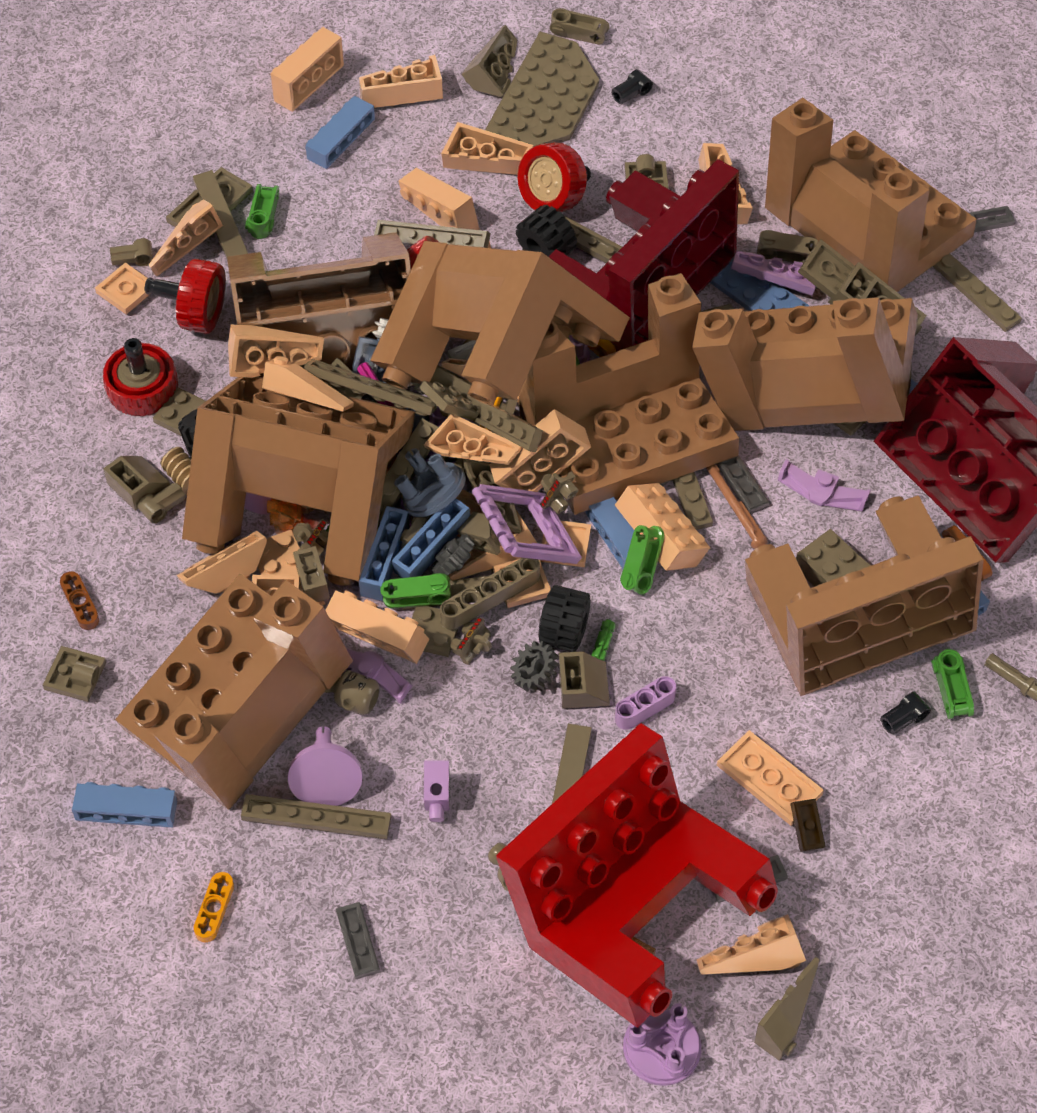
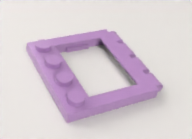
[472,484,582,564]

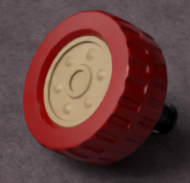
[517,143,591,212]

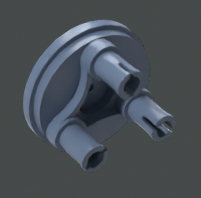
[394,448,466,517]

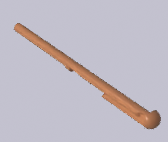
[706,464,767,549]

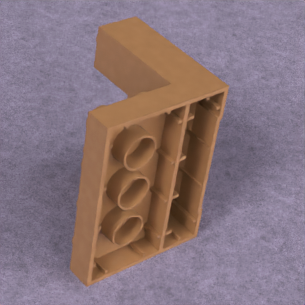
[765,97,977,292]
[227,232,414,386]
[370,241,630,405]
[518,273,739,515]
[692,297,918,431]
[182,376,415,586]
[745,495,983,696]
[115,574,353,810]

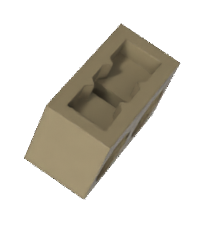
[293,546,330,602]

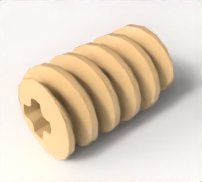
[160,447,191,496]

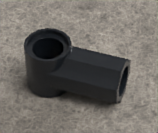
[611,69,653,104]
[880,691,931,735]

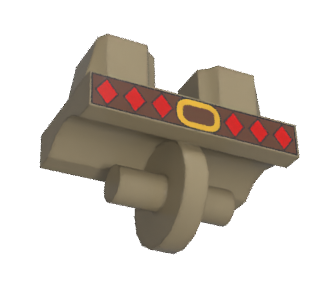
[540,471,579,514]
[293,519,329,556]
[450,617,492,665]

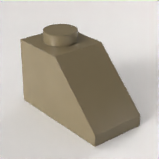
[457,512,500,555]

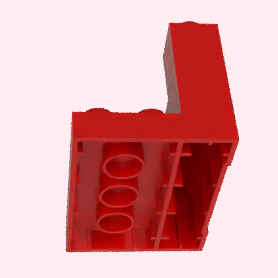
[496,723,778,1028]

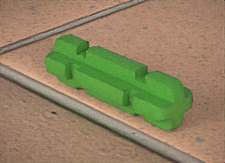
[591,619,616,661]

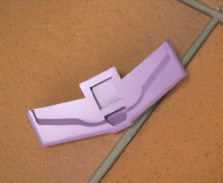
[778,459,871,511]
[347,649,413,704]

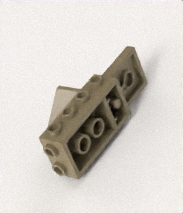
[798,239,927,336]

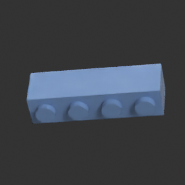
[305,96,375,169]
[584,497,634,569]
[392,498,470,578]
[359,506,410,601]
[72,782,178,828]

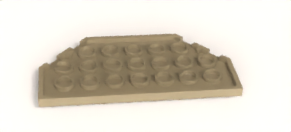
[485,31,599,147]

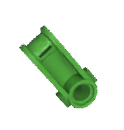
[245,184,279,239]
[620,525,664,595]
[380,573,451,609]
[931,649,974,719]

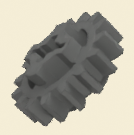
[431,534,475,575]
[510,641,559,692]

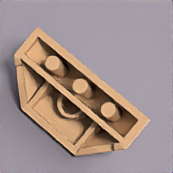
[177,531,267,594]

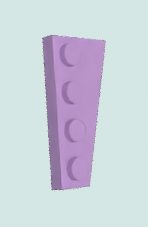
[731,251,815,295]

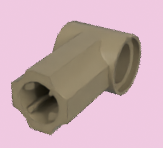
[110,238,153,267]
[137,483,186,524]

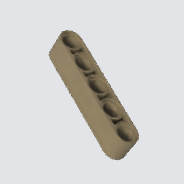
[440,558,540,630]

